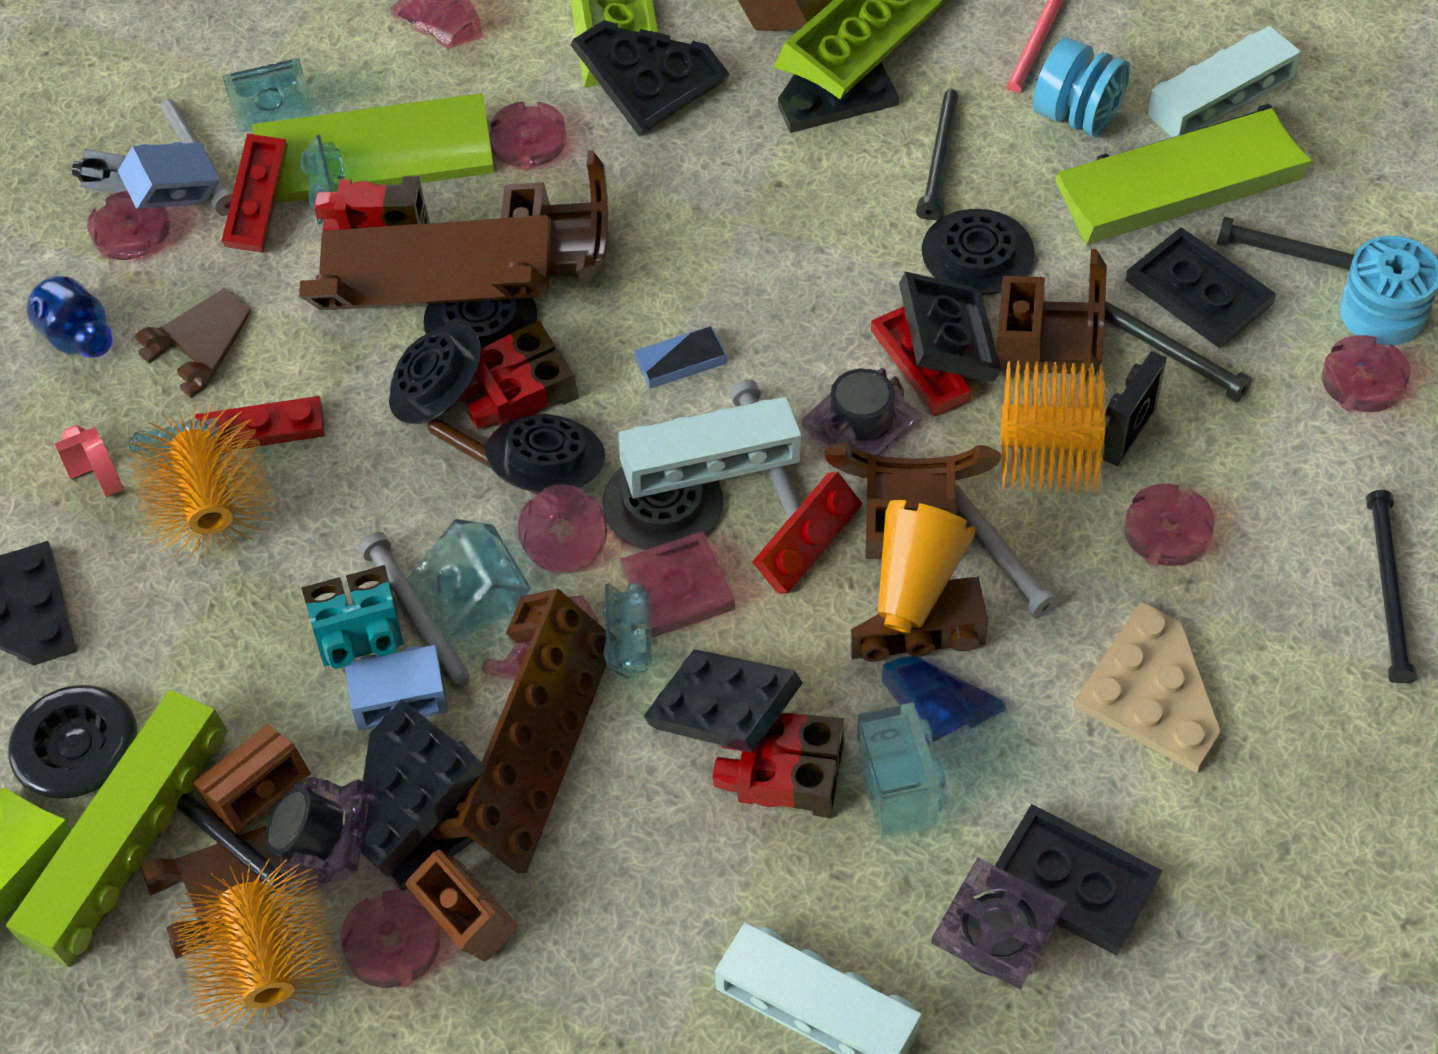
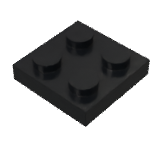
[1102,351,1167,467]

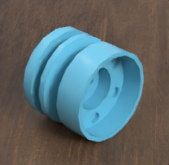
[1032,37,1130,138]
[1339,236,1438,346]

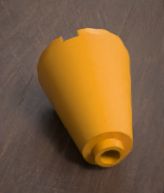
[877,500,976,633]

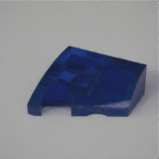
[882,656,1006,742]

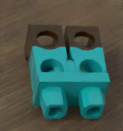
[301,565,404,669]

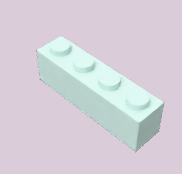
[1148,25,1301,137]
[619,397,801,499]
[715,922,921,1054]

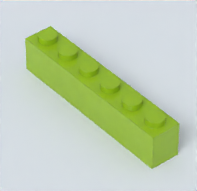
[6,689,228,967]

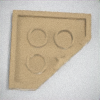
[1073,601,1221,773]

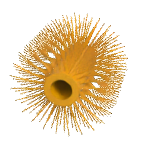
[1000,361,1106,495]
[126,403,276,558]
[170,859,343,1029]

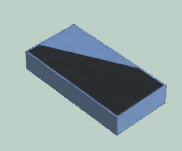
[634,326,727,389]

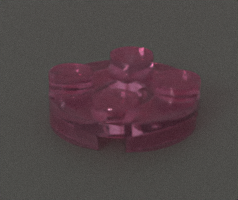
[489,101,567,171]
[87,191,170,260]
[1321,335,1411,412]
[1124,484,1215,566]
[517,485,607,574]
[340,890,440,988]

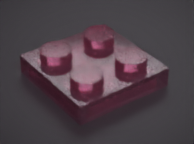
[620,531,735,638]

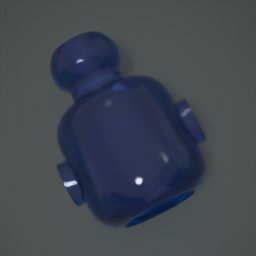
[26,276,113,358]

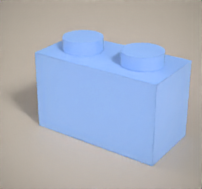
[118,142,220,209]
[345,645,449,731]

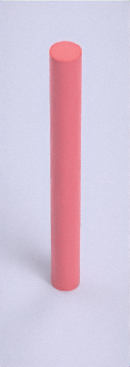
[1007,0,1064,93]

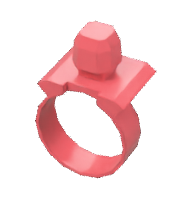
[55,425,124,498]

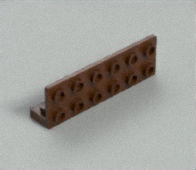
[299,215,551,310]
[428,588,615,873]

